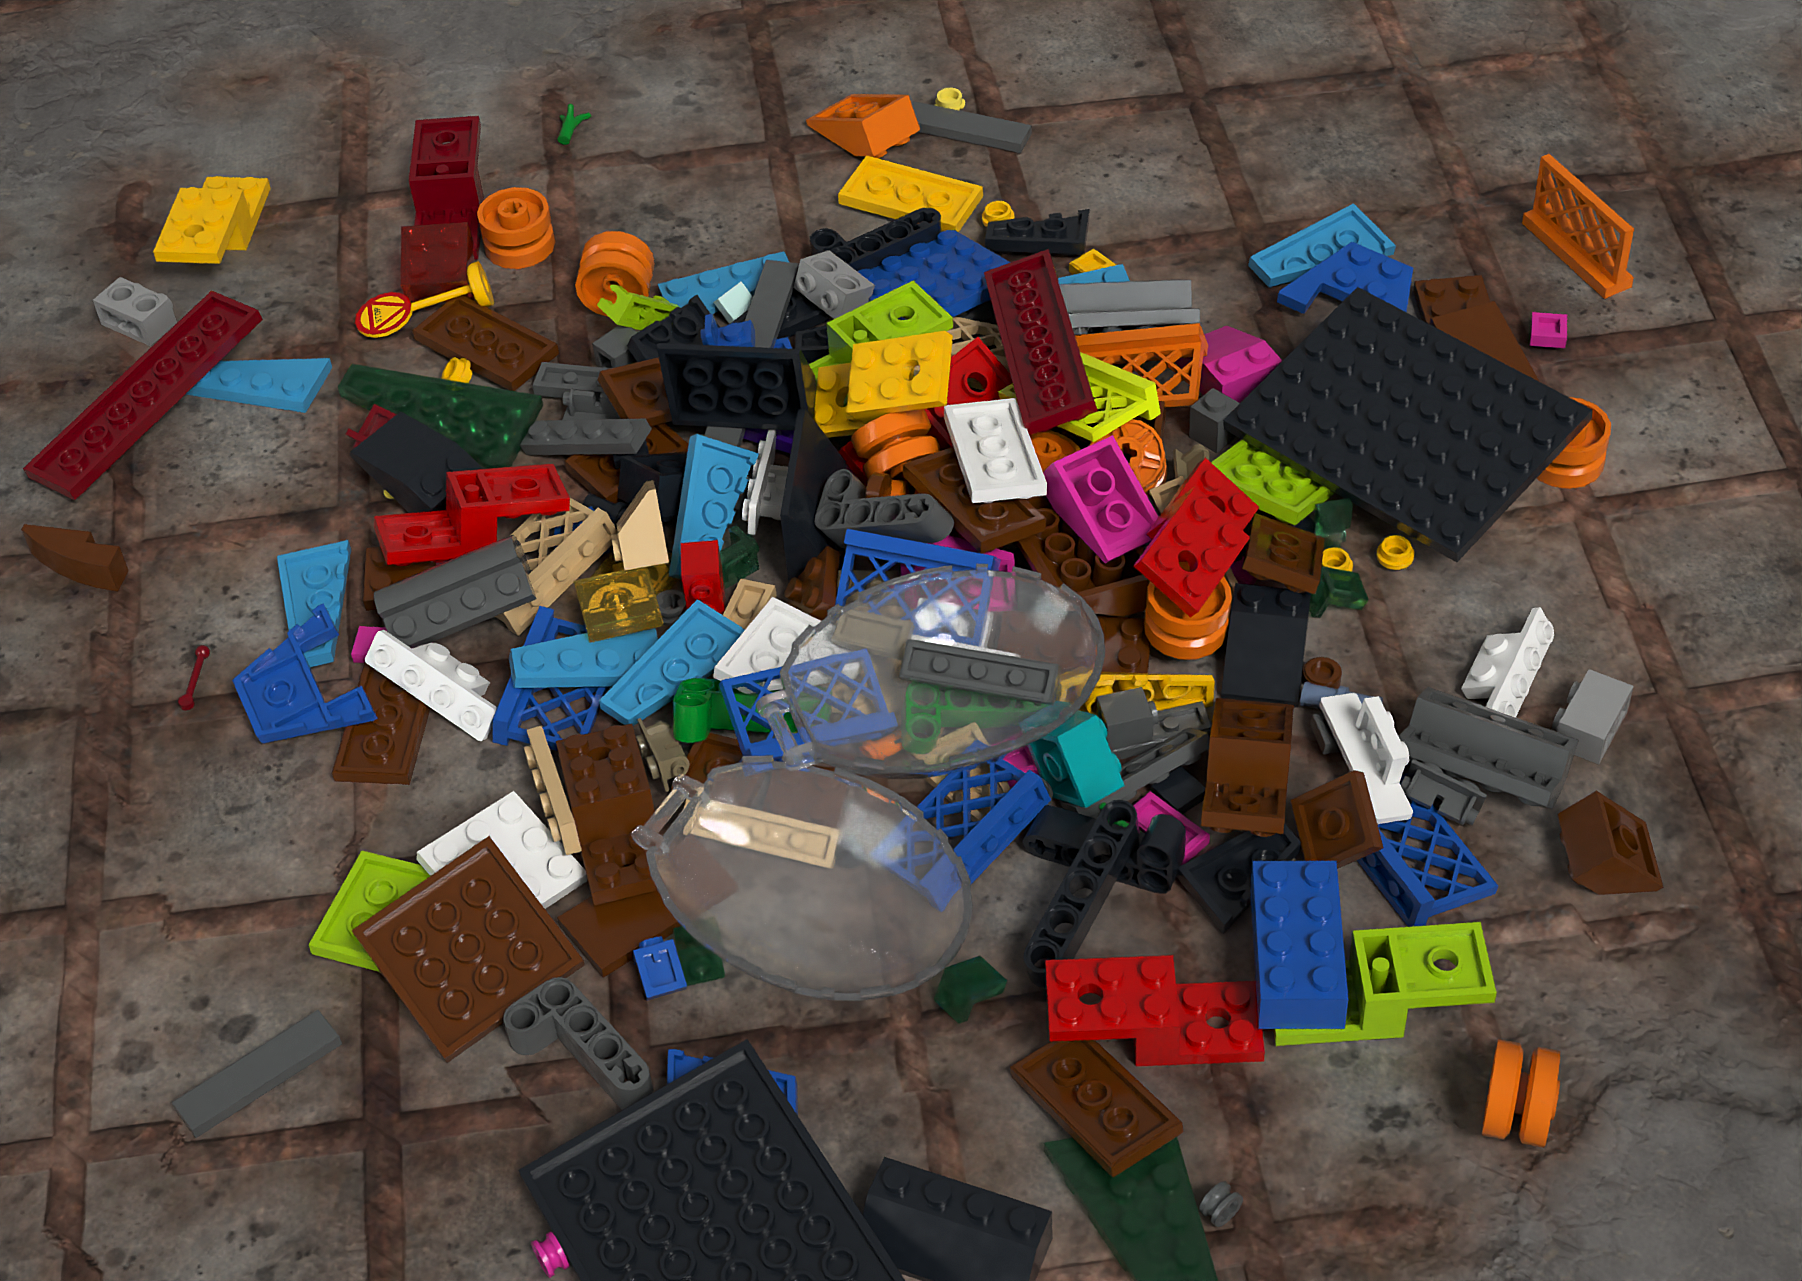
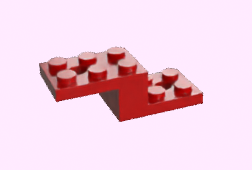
[838,337,1013,487]
[1134,457,1259,618]
[374,464,570,566]
[1045,955,1265,1067]

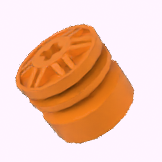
[1090,419,1168,498]

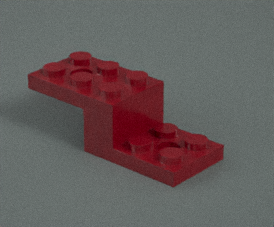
[409,116,484,264]

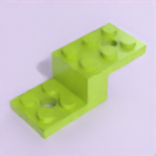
[809,280,953,407]
[1273,922,1497,1046]

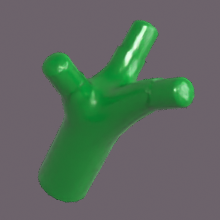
[558,104,591,145]

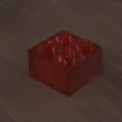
[401,222,474,303]

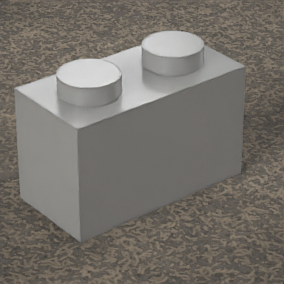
[1552,669,1634,765]

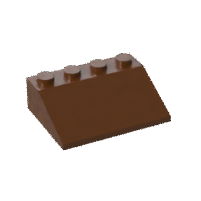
[1015,495,1150,617]

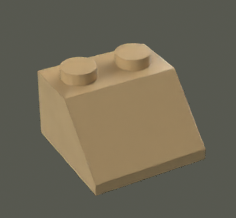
[611,480,669,570]

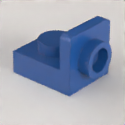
[701,314,755,347]
[633,936,687,1001]

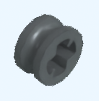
[654,589,687,626]
[1199,1181,1243,1227]

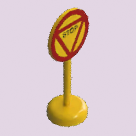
[355,261,494,338]

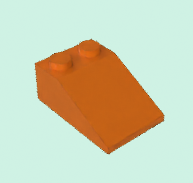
[806,94,920,158]

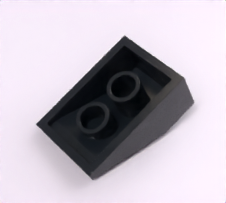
[349,412,482,513]
[618,452,750,522]
[1221,583,1311,707]

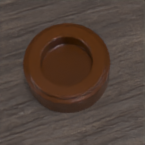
[866,472,892,498]
[1302,657,1342,689]

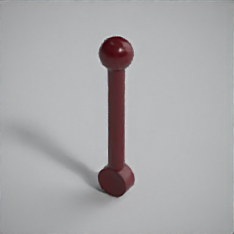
[178,645,210,711]

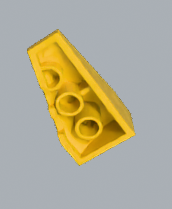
[1056,671,1215,715]

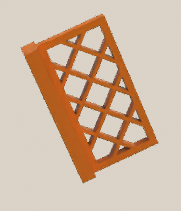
[1522,154,1634,299]
[1075,323,1208,408]

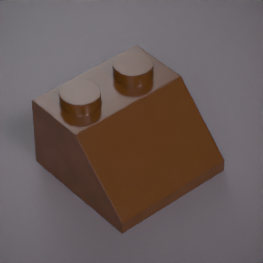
[1557,790,1664,895]

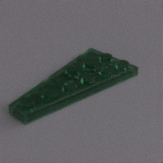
[338,364,543,469]
[1044,1137,1218,1281]

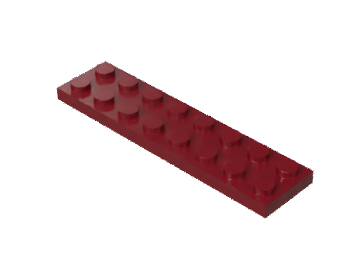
[984,249,1098,436]
[23,290,263,500]

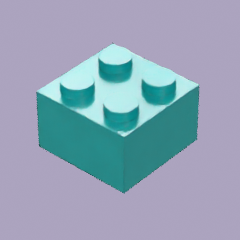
[1020,705,1125,808]

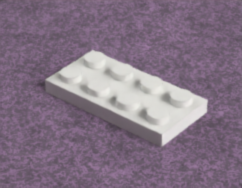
[944,398,1047,503]

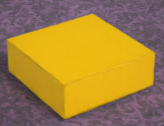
[1069,248,1116,275]

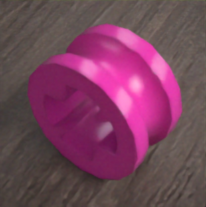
[531,1231,569,1278]

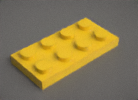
[838,155,983,232]

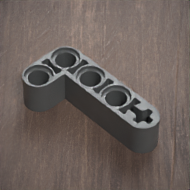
[814,469,954,548]
[504,977,654,1110]

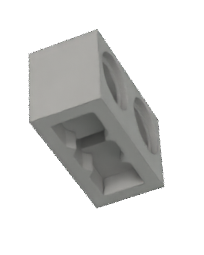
[793,250,875,319]
[93,277,177,347]

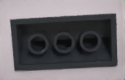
[862,1157,1053,1281]

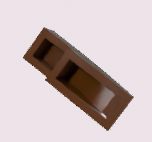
[21,524,129,592]

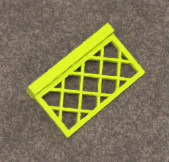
[998,352,1161,442]

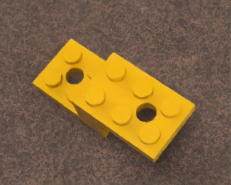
[153,176,271,264]
[813,331,953,438]

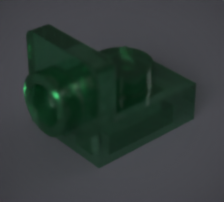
[1314,498,1353,551]
[720,525,759,589]
[1310,566,1369,618]
[673,919,725,986]
[934,956,1008,1024]

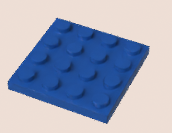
[857,230,1011,320]

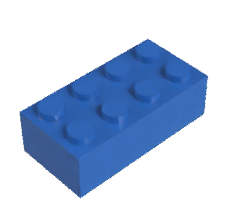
[1250,861,1348,1029]

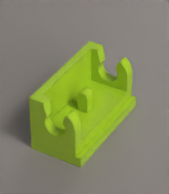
[597,284,678,330]

